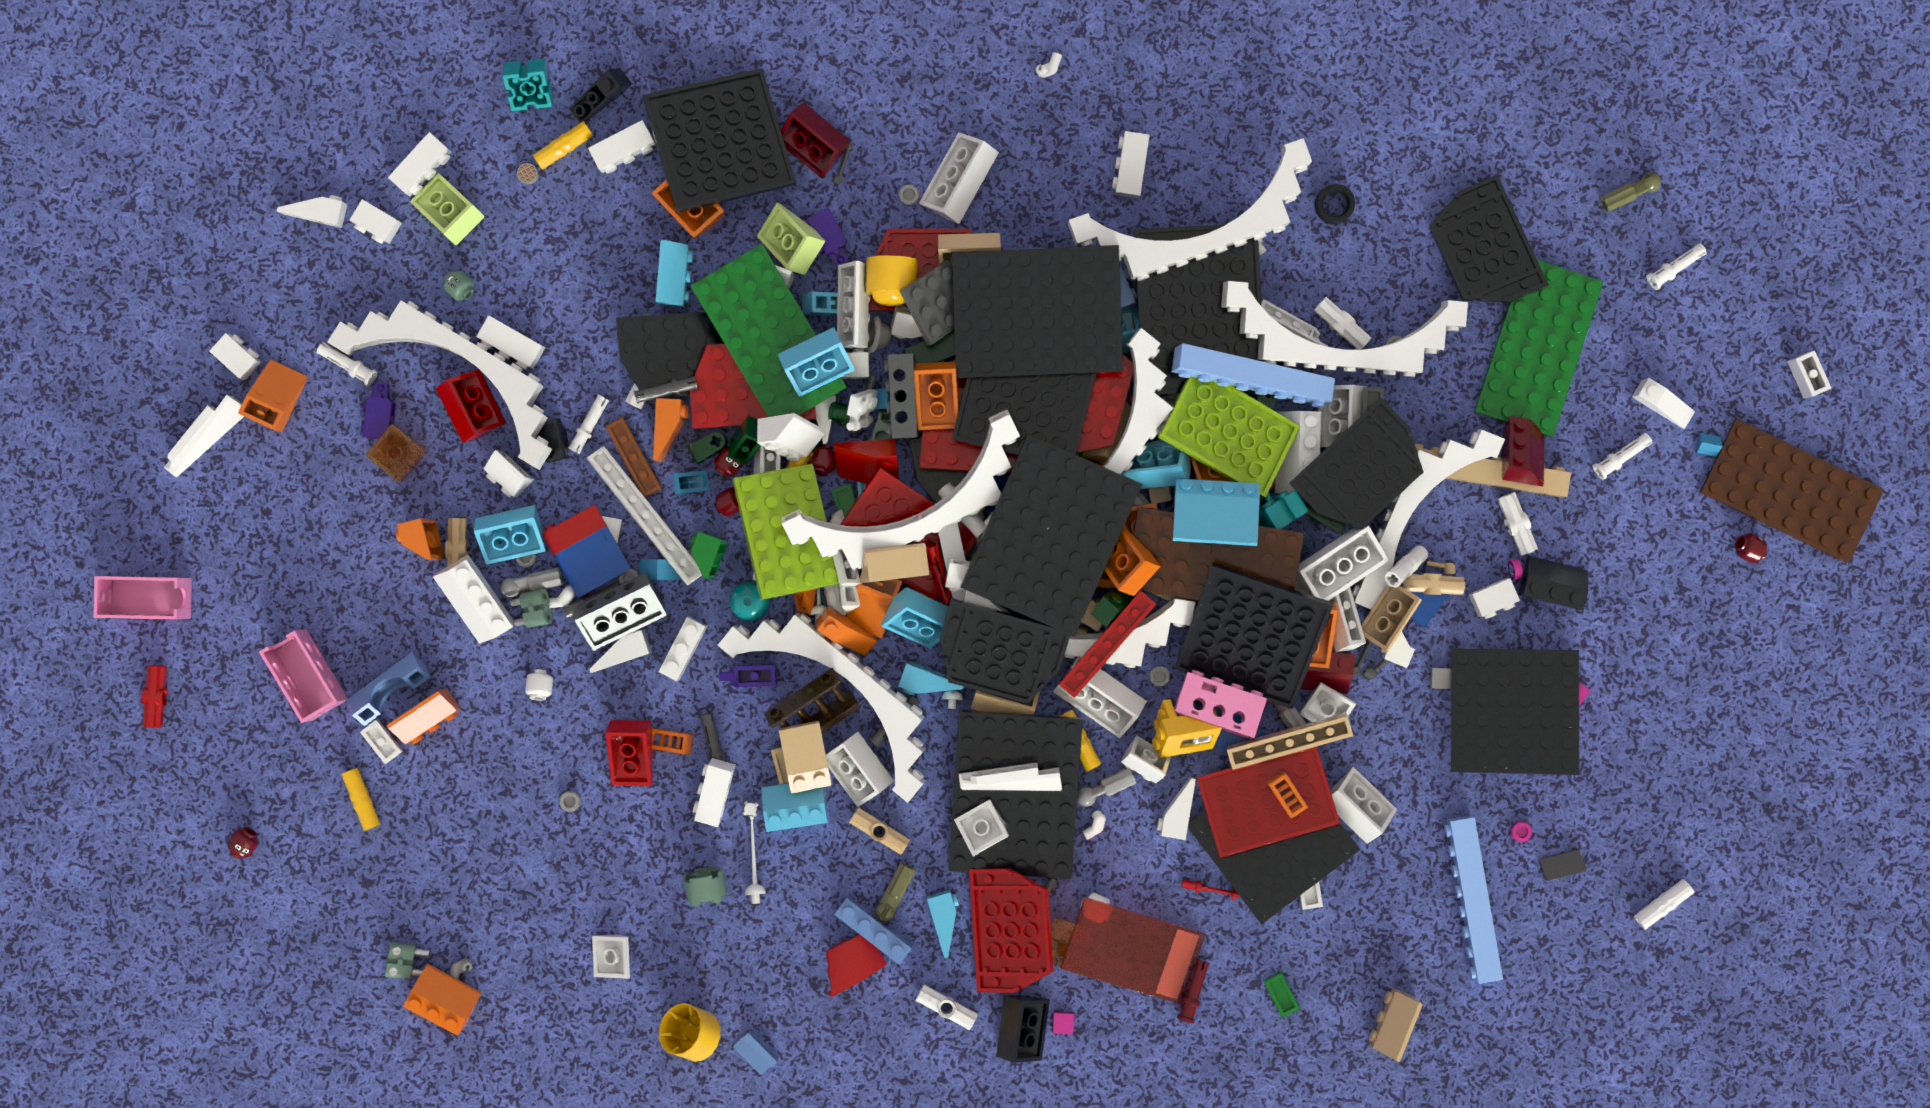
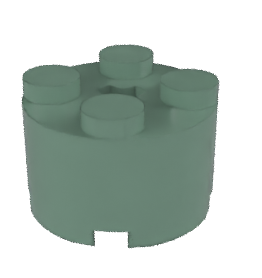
[682,866,727,907]

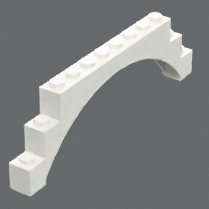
[1067,138,1312,281]
[1221,281,1468,377]
[327,301,552,470]
[983,328,1173,526]
[781,409,1020,570]
[1352,429,1505,668]
[945,558,1195,668]
[718,613,926,803]

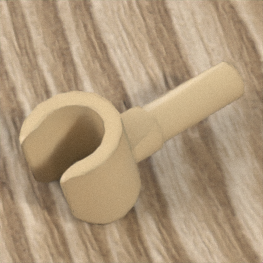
[1427,561,1456,574]

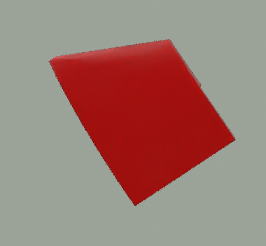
[826,933,887,997]

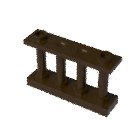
[764,667,861,733]

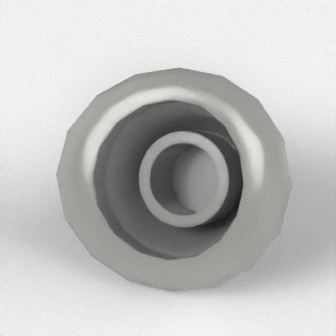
[863,316,891,354]

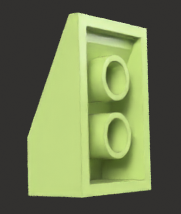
[410,173,485,245]
[757,203,825,275]

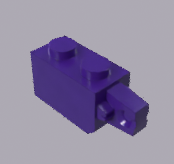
[807,207,849,267]
[361,382,396,441]
[719,664,777,687]

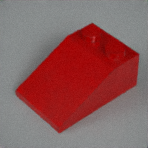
[834,439,899,484]
[605,720,653,786]

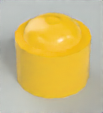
[865,256,917,306]
[659,1003,720,1062]

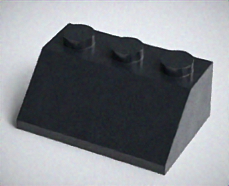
[1518,556,1589,611]
[996,995,1050,1063]

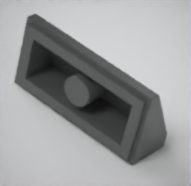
[1539,849,1587,881]

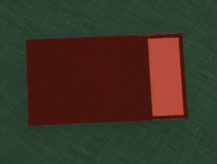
[1060,897,1206,1004]

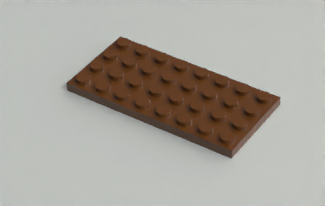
[1699,419,1885,563]
[1134,507,1304,601]

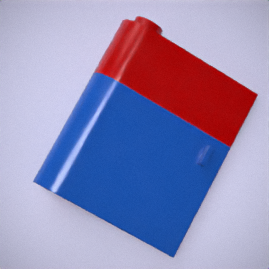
[542,504,631,599]

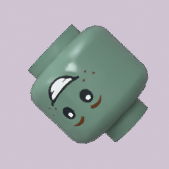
[443,270,474,301]

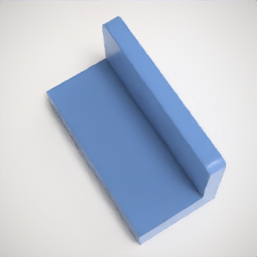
[733,1029,778,1075]

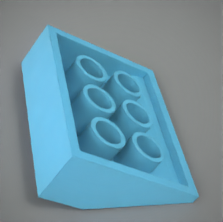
[1173,478,1260,546]

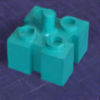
[502,58,554,111]
[1259,490,1308,529]

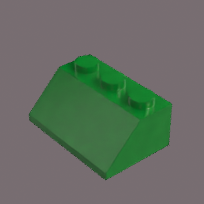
[690,531,728,579]

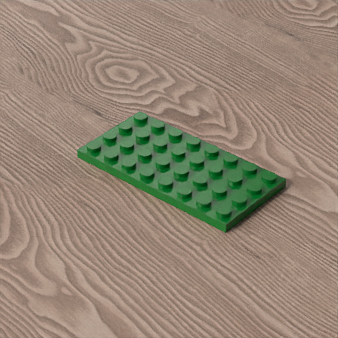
[691,244,847,417]
[1474,260,1604,437]

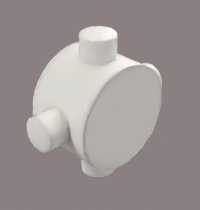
[743,801,759,817]

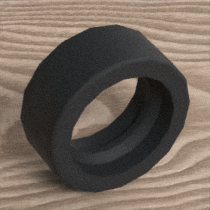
[1314,184,1355,225]

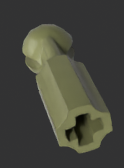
[1599,172,1661,213]
[875,862,916,922]

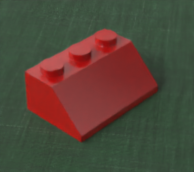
[435,369,507,443]

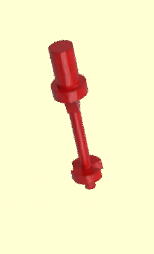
[1181,879,1240,900]

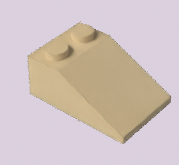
[778,721,831,793]

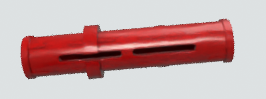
[926,543,952,604]

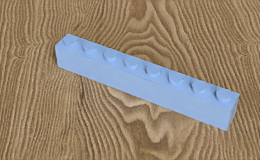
[1172,343,1335,408]
[1444,815,1503,984]

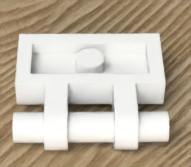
[847,389,878,431]

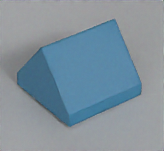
[1696,433,1723,457]

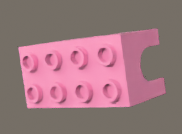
[94,576,192,619]
[259,629,348,723]
[1174,670,1267,739]

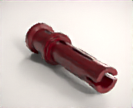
[1177,959,1210,1023]

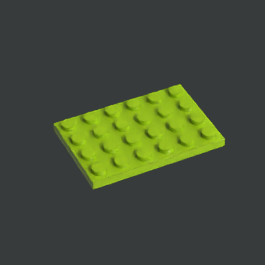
[1158,376,1300,498]
[732,464,839,600]

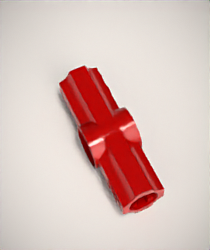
[141,665,168,728]

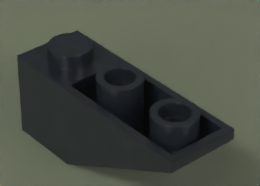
[569,68,632,123]

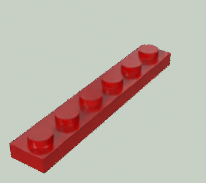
[1059,590,1156,698]

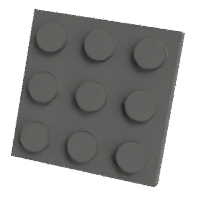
[899,260,955,345]

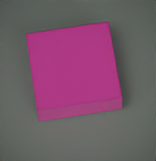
[1053,1012,1074,1034]

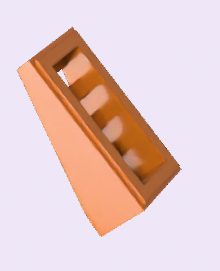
[652,728,694,755]
[1266,772,1308,819]

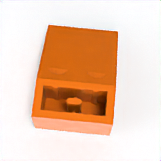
[238,359,308,432]
[846,576,903,639]

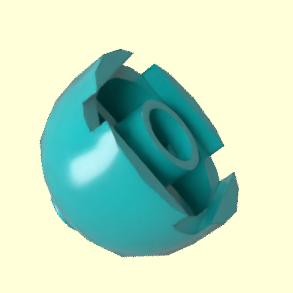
[730,581,770,621]

